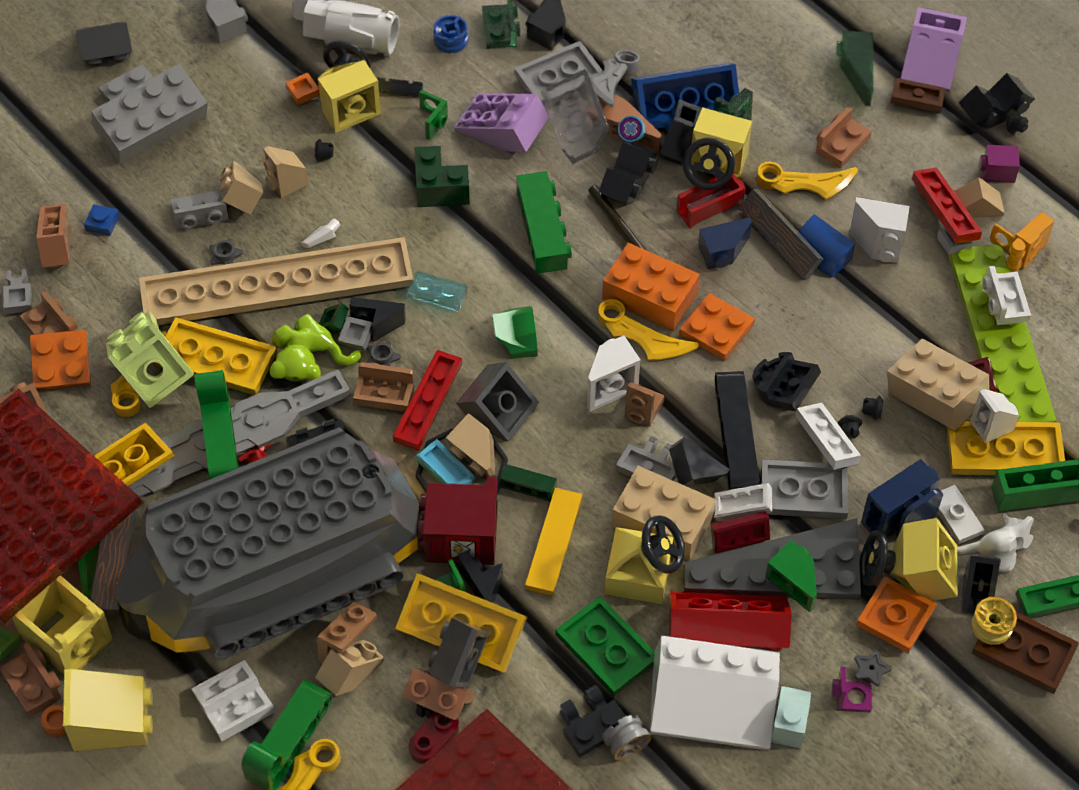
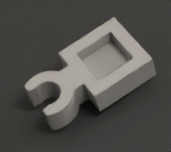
[3,268,33,314]

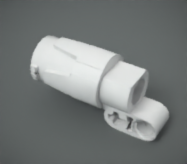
[292,0,399,57]

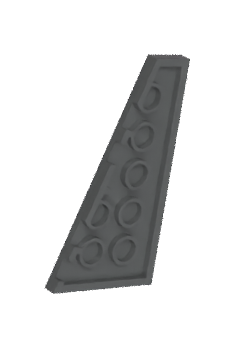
[684,518,861,600]

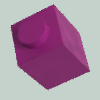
[979,145,1020,183]

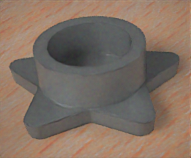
[209,239,243,265]
[366,341,401,366]
[854,650,892,687]

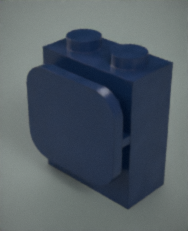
[861,459,943,542]

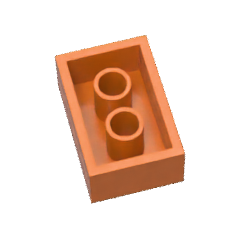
[602,243,700,331]

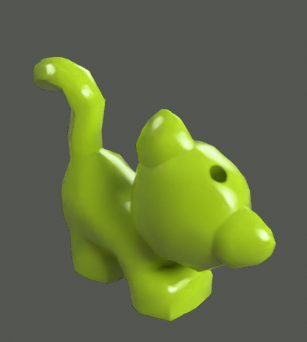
[270,314,361,382]

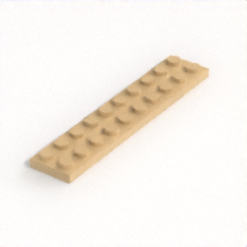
[139,237,414,325]

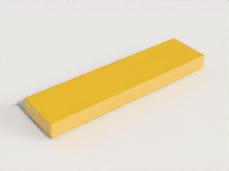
[525,488,583,596]

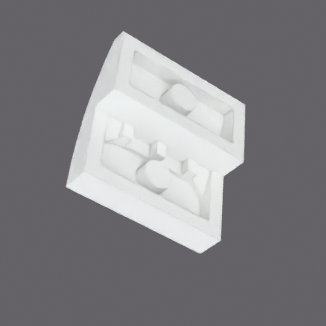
[191,660,275,742]

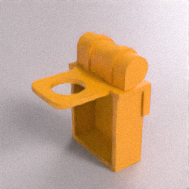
[990,212,1055,272]

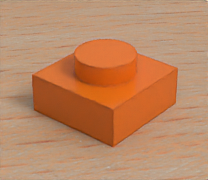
[285,73,320,105]

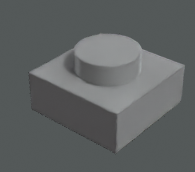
[937,229,974,255]
[338,316,373,351]

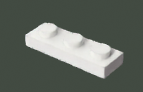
[796,403,861,470]

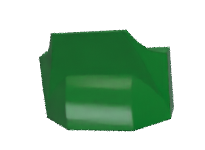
[492,306,538,359]

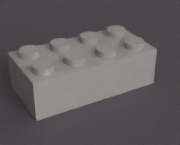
[91,64,208,165]

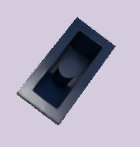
[698,217,752,269]

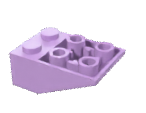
[901,7,967,92]
[454,93,549,152]

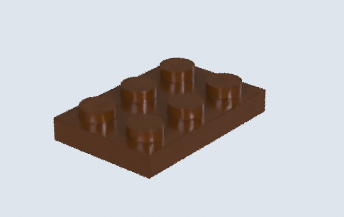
[971,612,1079,694]

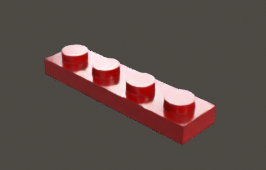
[912,167,982,244]
[393,350,462,451]

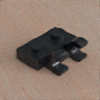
[285,419,345,448]
[559,685,626,758]

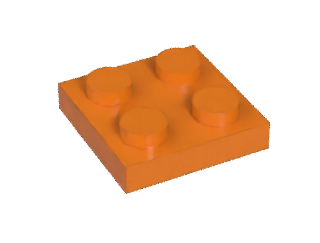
[679,293,755,361]
[30,330,91,391]
[856,576,937,654]

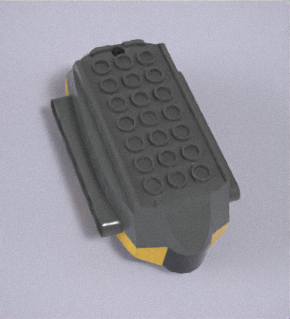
[115,427,419,659]

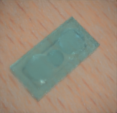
[408,271,468,312]

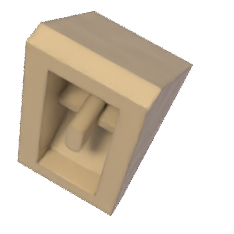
[954,177,1004,217]

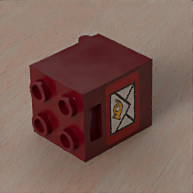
[418,476,498,565]

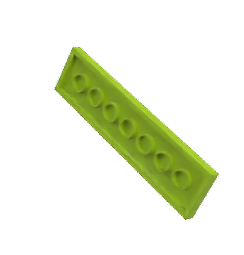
[948,244,1057,423]

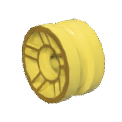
[971,597,1017,645]

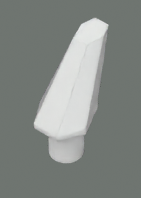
[301,219,340,248]

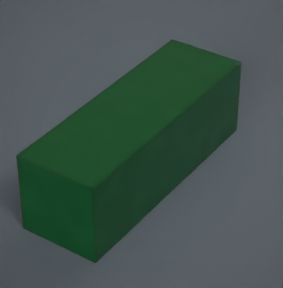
[501,464,557,502]

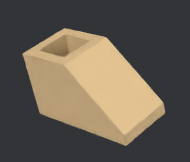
[263,146,308,198]
[219,161,263,215]
[446,413,495,477]
[315,640,385,696]

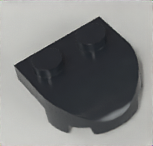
[752,352,821,412]

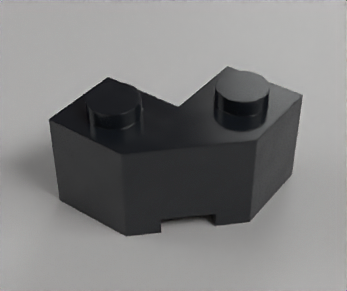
[959,73,1035,129]
[598,141,658,204]

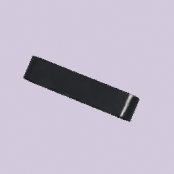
[715,371,759,490]

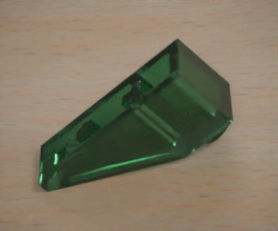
[835,31,874,106]

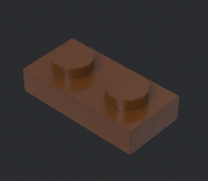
[890,78,946,113]

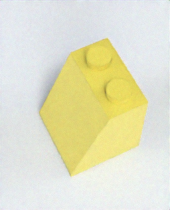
[63,669,153,751]

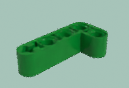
[194,370,239,479]
[241,680,333,790]

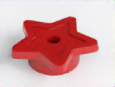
[237,444,271,465]

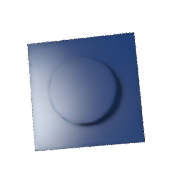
[84,204,120,236]

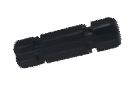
[377,77,423,97]

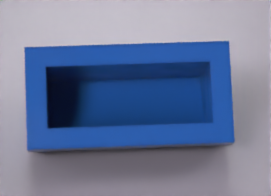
[799,214,856,277]

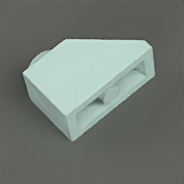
[771,686,811,749]

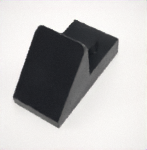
[349,297,406,341]
[457,550,503,603]

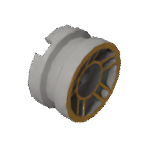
[602,715,651,760]

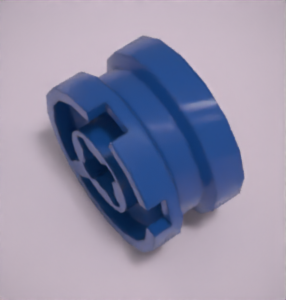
[433,15,468,53]

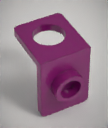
[832,666,872,712]

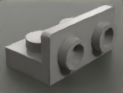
[170,190,229,230]

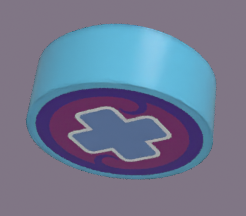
[618,116,645,142]

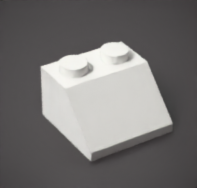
[849,197,910,263]
[587,335,640,412]

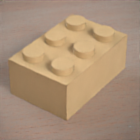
[887,339,989,431]
[612,466,716,561]

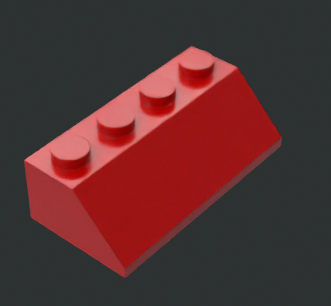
[669,591,792,651]

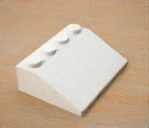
[649,636,780,751]

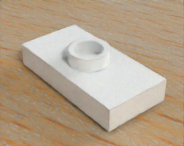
[714,483,772,522]
[938,485,984,545]

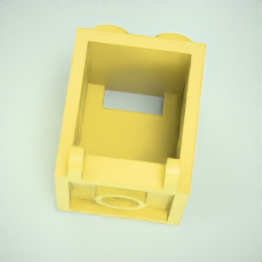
[9,571,113,675]

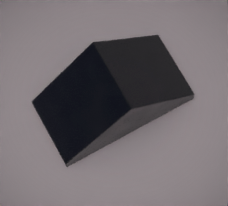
[669,437,729,487]
[961,554,1001,613]

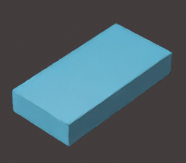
[416,439,476,484]

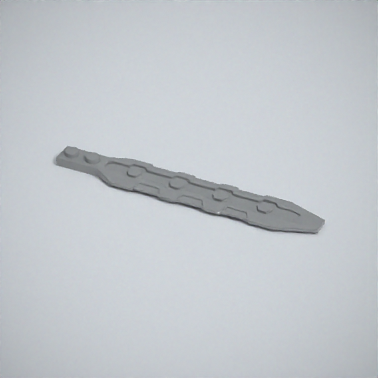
[28,370,351,529]

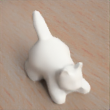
[957,514,1034,572]

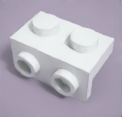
[982,266,1031,325]

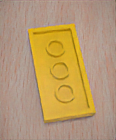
[154,317,277,395]
[946,421,1065,475]
[395,573,527,673]

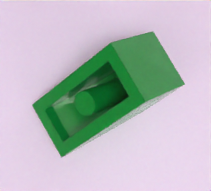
[765,540,817,612]

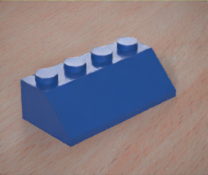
[631,62,742,129]

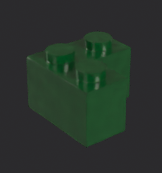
[415,146,470,207]

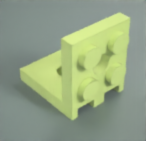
[106,310,194,408]

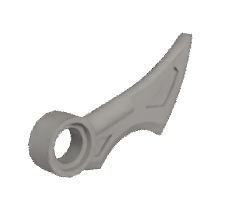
[586,50,640,108]

